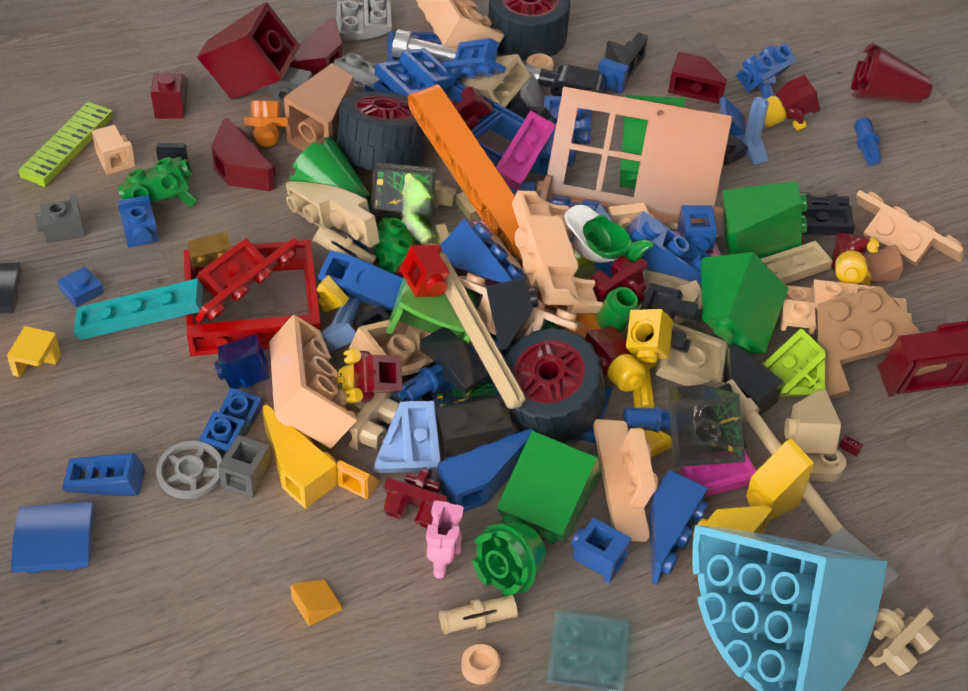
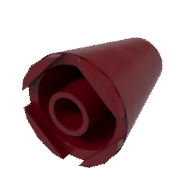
[851,44,933,103]

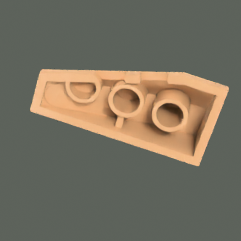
[346,320,433,376]

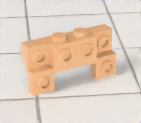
[512,190,603,313]
[780,279,912,334]

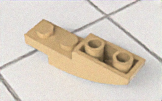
[286,181,380,248]

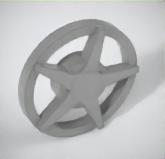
[156,441,222,500]

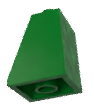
[620,95,685,189]
[722,181,807,259]
[701,252,789,355]
[496,431,602,544]

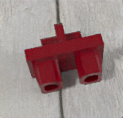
[450,86,493,131]
[590,256,648,306]
[383,467,448,529]

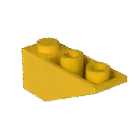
[263,404,337,509]

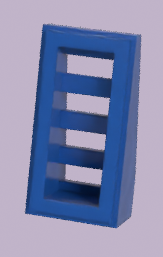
[62,453,145,496]

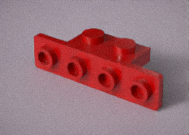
[195,237,299,324]

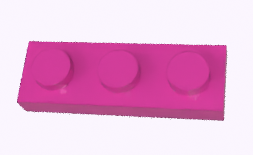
[496,111,556,191]

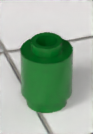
[596,287,638,332]

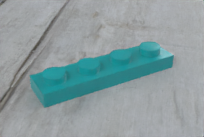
[73,278,203,340]

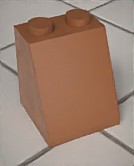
[284,64,354,151]

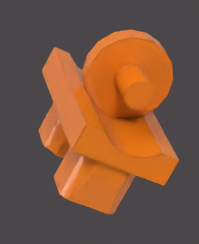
[244,101,288,148]

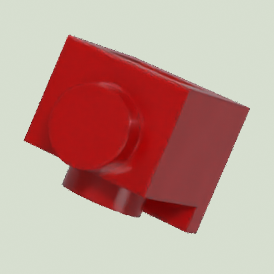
[400,245,450,297]

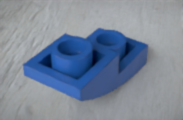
[199,388,264,452]

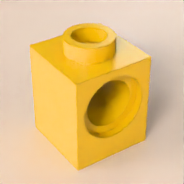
[626,309,673,363]

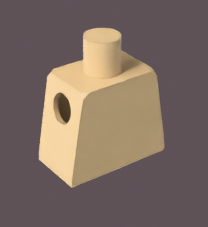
[462,54,531,108]

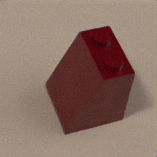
[197,2,300,100]

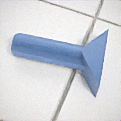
[735,97,769,165]
[321,295,360,353]

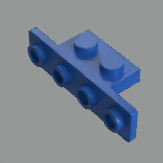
[440,38,506,81]

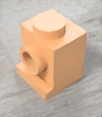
[92,125,135,175]

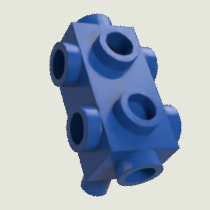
[736,42,797,98]

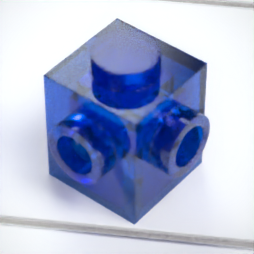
[214,334,269,389]

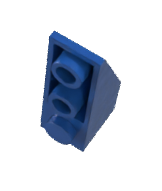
[625,211,711,283]
[440,218,530,289]
[317,250,403,312]
[437,428,533,513]
[649,470,709,585]

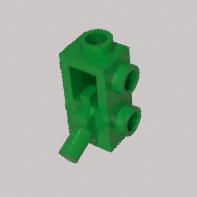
[118,156,198,207]
[372,218,425,275]

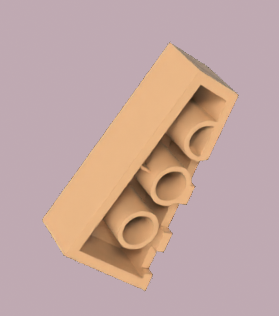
[416,0,504,48]
[269,314,357,449]

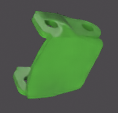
[386,278,477,345]

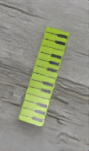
[19,102,114,187]

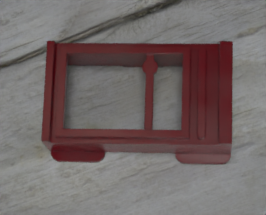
[877,321,968,397]

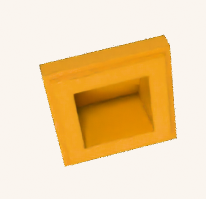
[337,460,380,499]
[290,580,342,627]

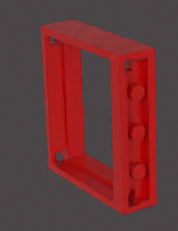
[183,240,321,357]

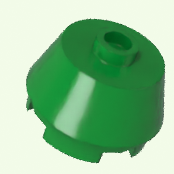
[472,523,546,596]

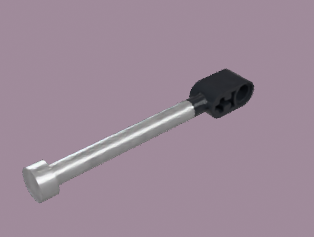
[392,29,607,97]

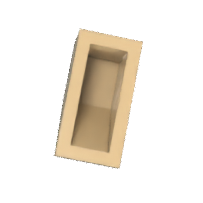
[784,390,841,454]

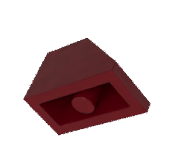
[668,51,727,104]
[151,73,188,119]

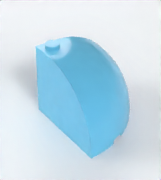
[693,525,887,691]

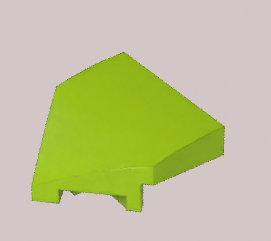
[762,328,825,397]

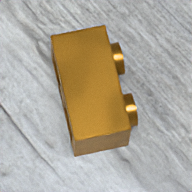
[187,232,231,267]

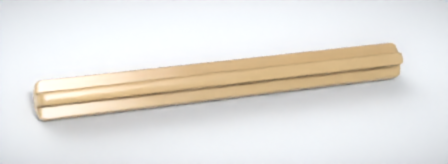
[440,253,526,409]

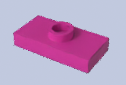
[680,450,757,497]

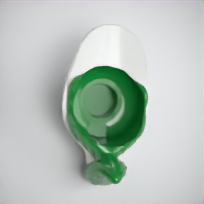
[564,205,654,263]

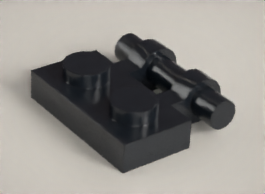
[801,192,855,235]

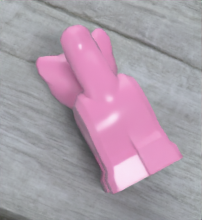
[426,501,464,579]

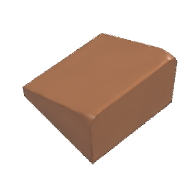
[865,245,903,282]

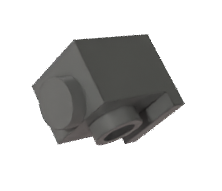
[267,67,312,103]
[35,194,85,243]
[218,435,271,498]

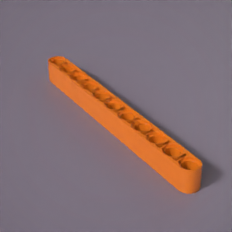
[408,84,601,340]

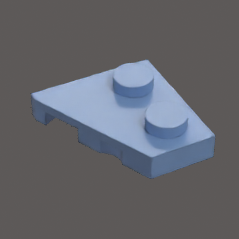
[372,401,441,473]

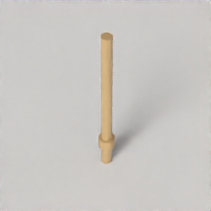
[726,380,843,535]

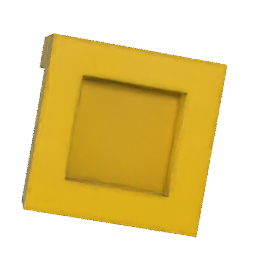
[7,326,61,377]

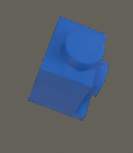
[118,195,159,248]
[677,205,717,252]
[571,517,631,584]

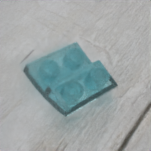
[546,610,630,691]

